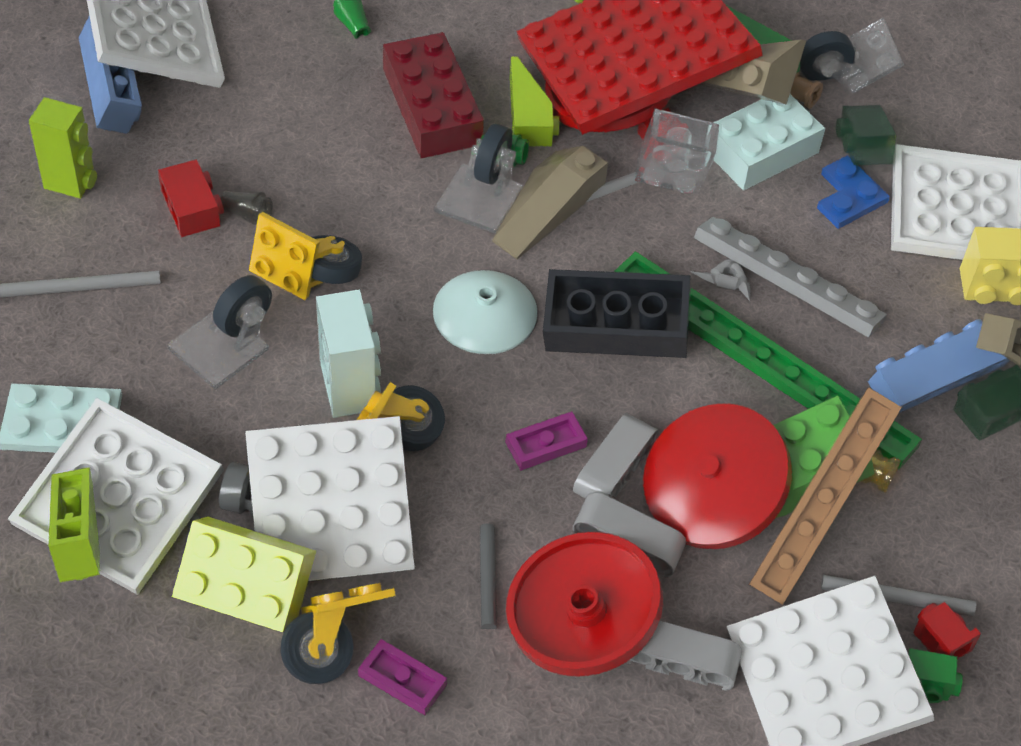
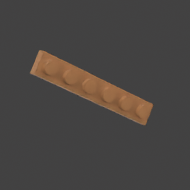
[749,387,902,605]

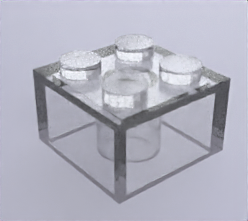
[635,108,719,194]

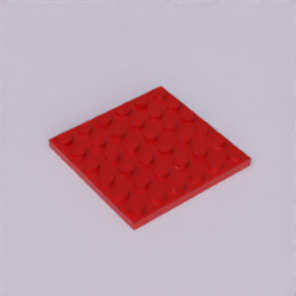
[516,0,763,135]

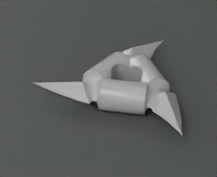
[690,259,751,301]

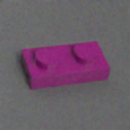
[505,411,588,471]
[358,639,447,716]

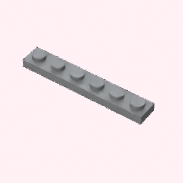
[694,217,887,337]

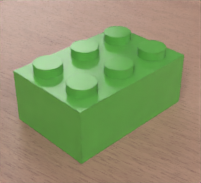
[773,396,875,518]

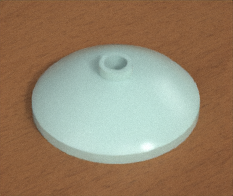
[433,270,537,354]

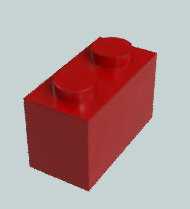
[158,159,224,238]

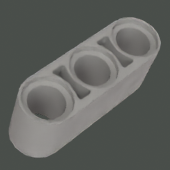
[573,413,659,499]
[573,493,686,577]
[626,621,742,691]

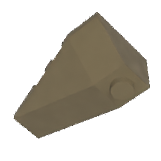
[492,145,608,259]

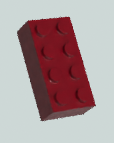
[383,32,484,159]

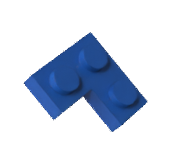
[817,155,890,229]

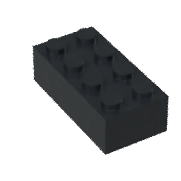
[542,269,691,358]

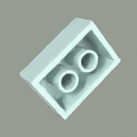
[704,94,825,191]
[316,289,381,418]

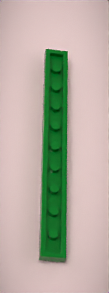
[614,251,922,470]

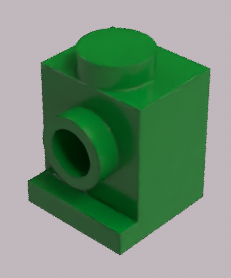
[908,648,963,703]

